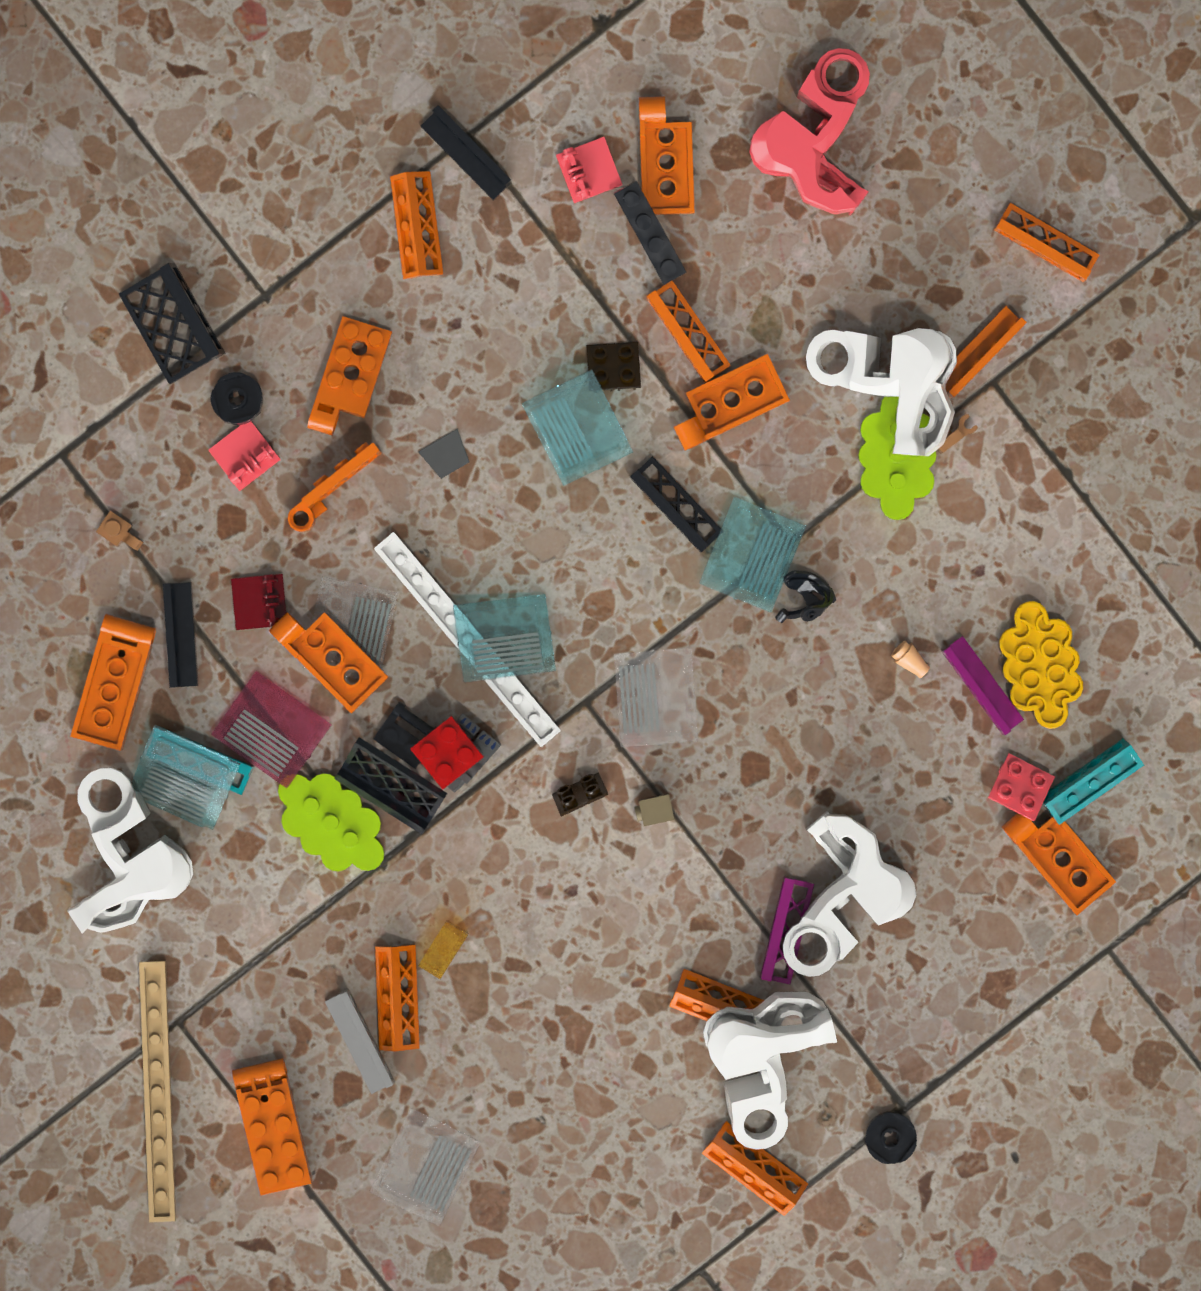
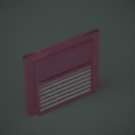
[211,671,332,788]

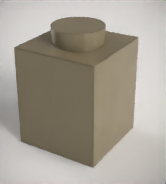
[634,793,674,826]

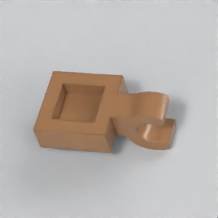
[937,414,978,454]
[96,511,144,551]

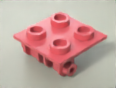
[556,137,622,204]
[208,421,281,491]
[988,753,1055,821]

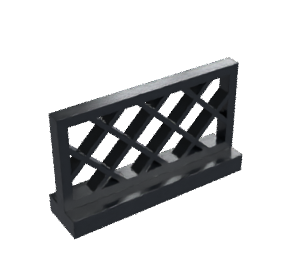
[119,263,226,384]
[334,737,448,834]

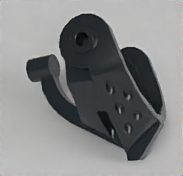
[775,570,836,623]

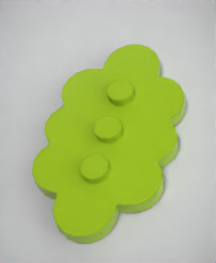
[858,397,937,520]
[278,773,385,872]

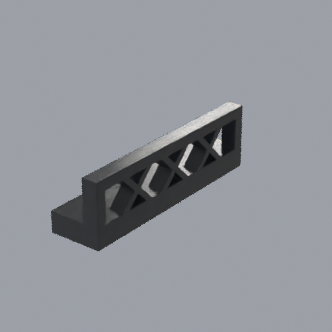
[421,105,512,201]
[630,456,723,553]
[163,582,199,688]

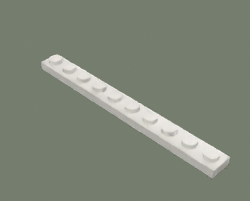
[374,532,561,747]

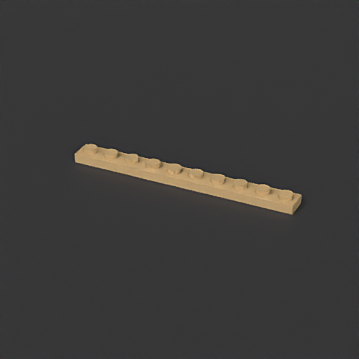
[139,961,176,1222]

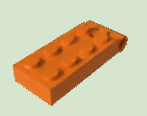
[70,614,156,751]
[232,1058,313,1195]

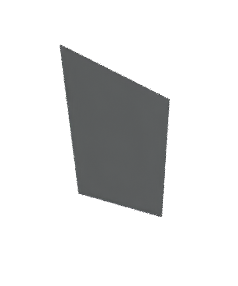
[418,429,469,479]

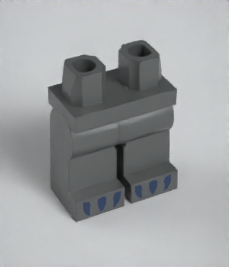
[425,713,501,792]

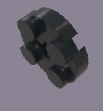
[210,372,263,425]
[865,1111,917,1164]

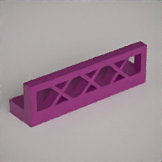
[941,636,1024,735]
[760,876,814,985]

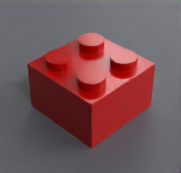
[410,716,485,790]

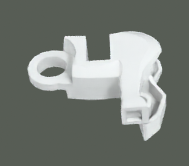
[806,328,957,456]
[67,768,193,934]
[782,811,916,977]
[703,992,837,1149]

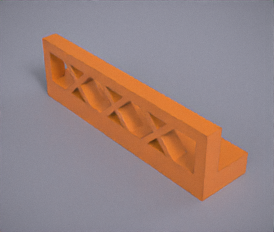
[390,171,443,279]
[994,203,1099,282]
[646,280,731,383]
[945,306,1027,399]
[375,945,420,1052]
[669,969,764,1021]
[702,1121,809,1216]

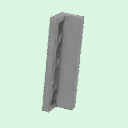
[325,989,395,1094]

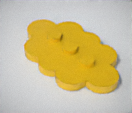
[999,601,1083,728]

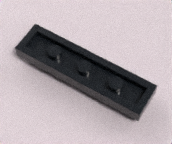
[614,180,686,285]

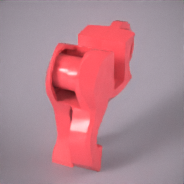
[749,48,870,216]

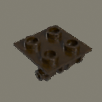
[586,342,641,392]
[552,772,608,817]

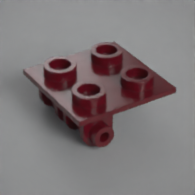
[231,574,286,630]

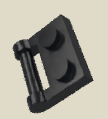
[373,701,437,769]

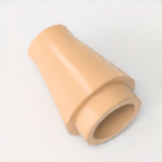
[891,641,930,678]

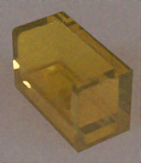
[418,920,469,979]

